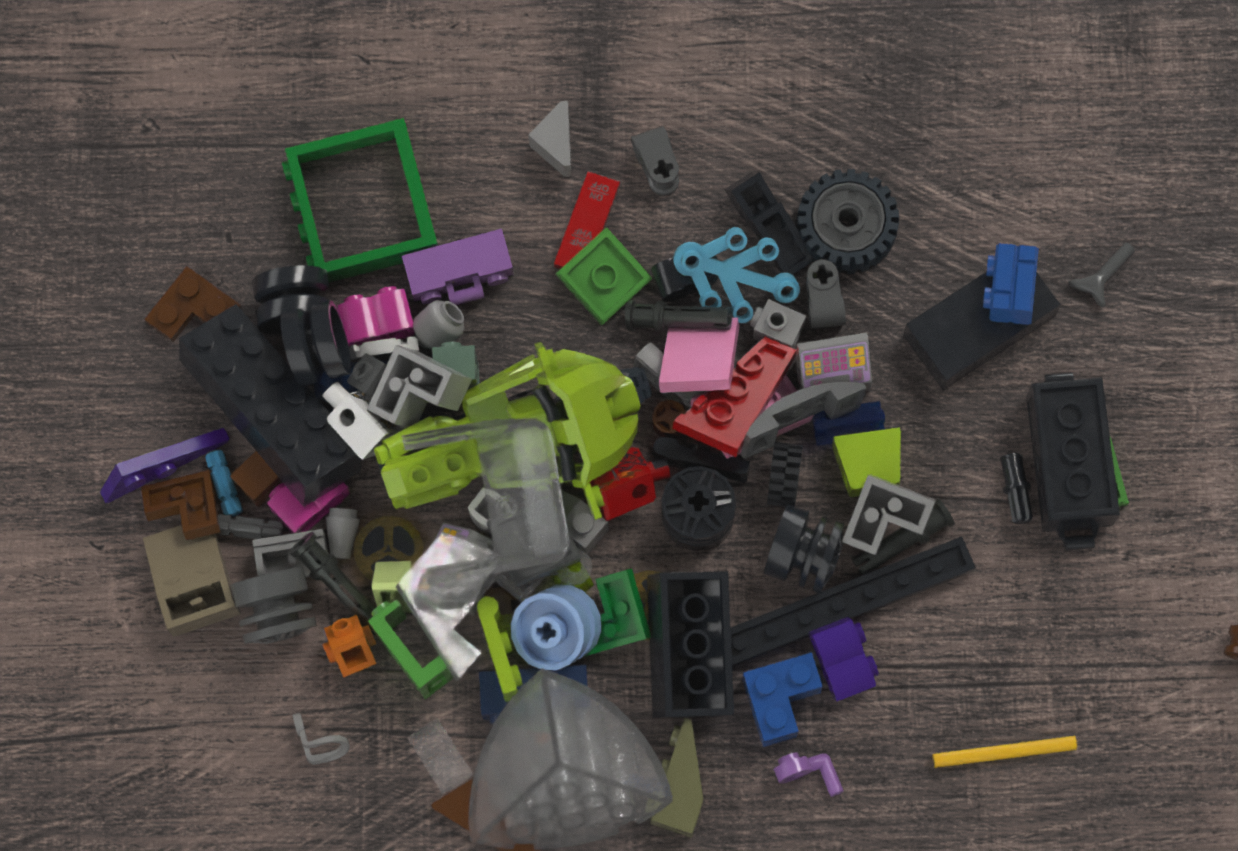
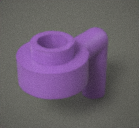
[774,752,844,797]

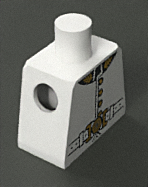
[323,382,406,460]

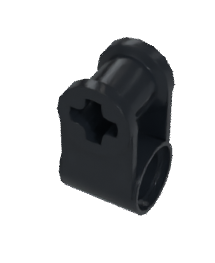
[651,255,719,302]

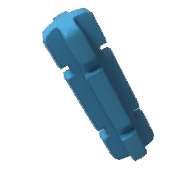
[205,450,243,517]

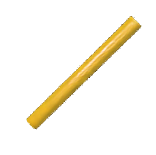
[933,736,1077,768]

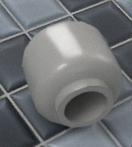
[413,300,464,350]

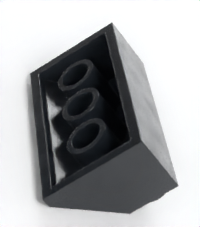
[647,571,734,718]

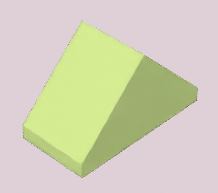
[372,561,414,613]

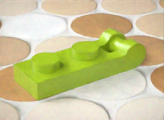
[477,596,523,702]

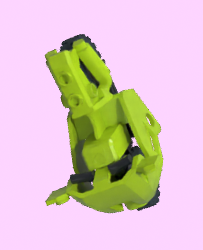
[374,342,652,520]

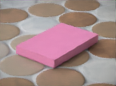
[659,317,739,393]

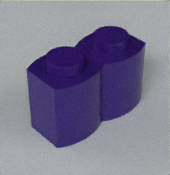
[808,617,879,701]

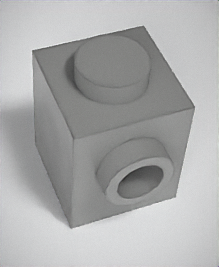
[750,299,806,349]

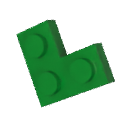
[586,569,651,656]

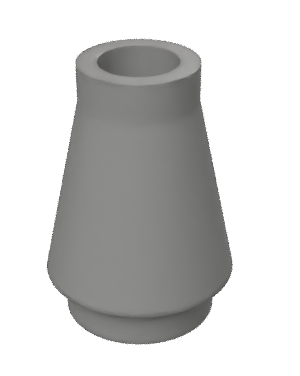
[325,508,360,559]

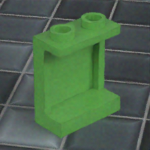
[368,600,453,700]

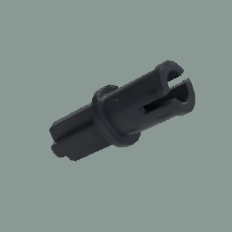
[1000,453,1033,524]

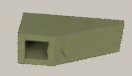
[646,718,703,838]

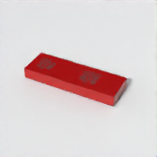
[554,171,620,269]

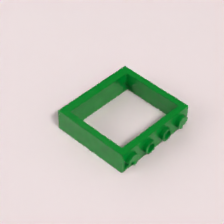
[282,118,438,283]

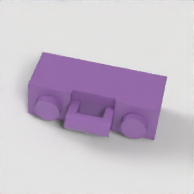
[402,229,514,305]

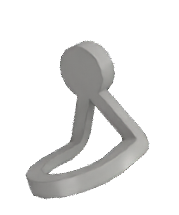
[293,713,350,765]

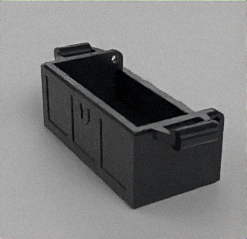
[1026,372,1120,551]

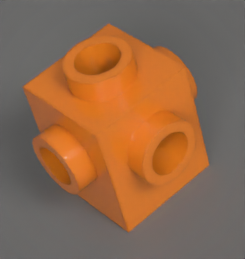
[322,615,377,678]

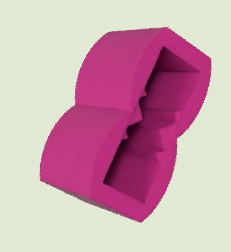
[337,286,415,347]
[267,482,350,534]

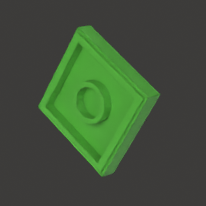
[555,227,653,325]

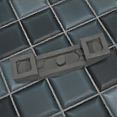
[741,382,867,459]

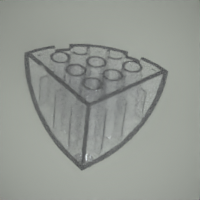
[469,668,673,850]

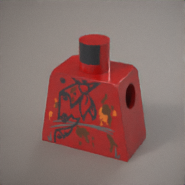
[582,447,670,521]

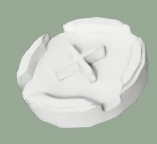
[349,337,419,361]

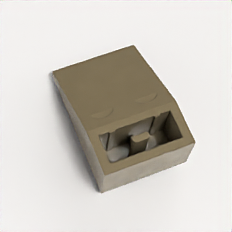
[143,525,241,637]

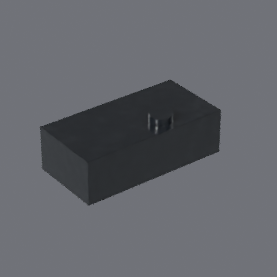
[903,271,1061,391]

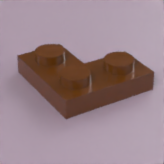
[144,266,242,342]
[141,470,221,541]

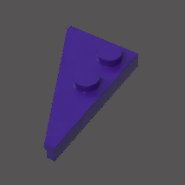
[100,427,230,503]

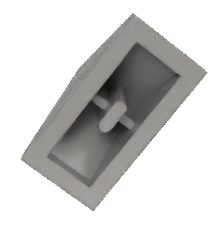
[528,101,572,177]

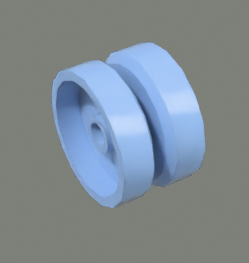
[511,585,601,670]

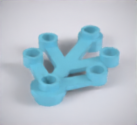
[673,227,800,323]

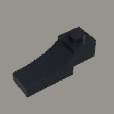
[724,171,815,275]

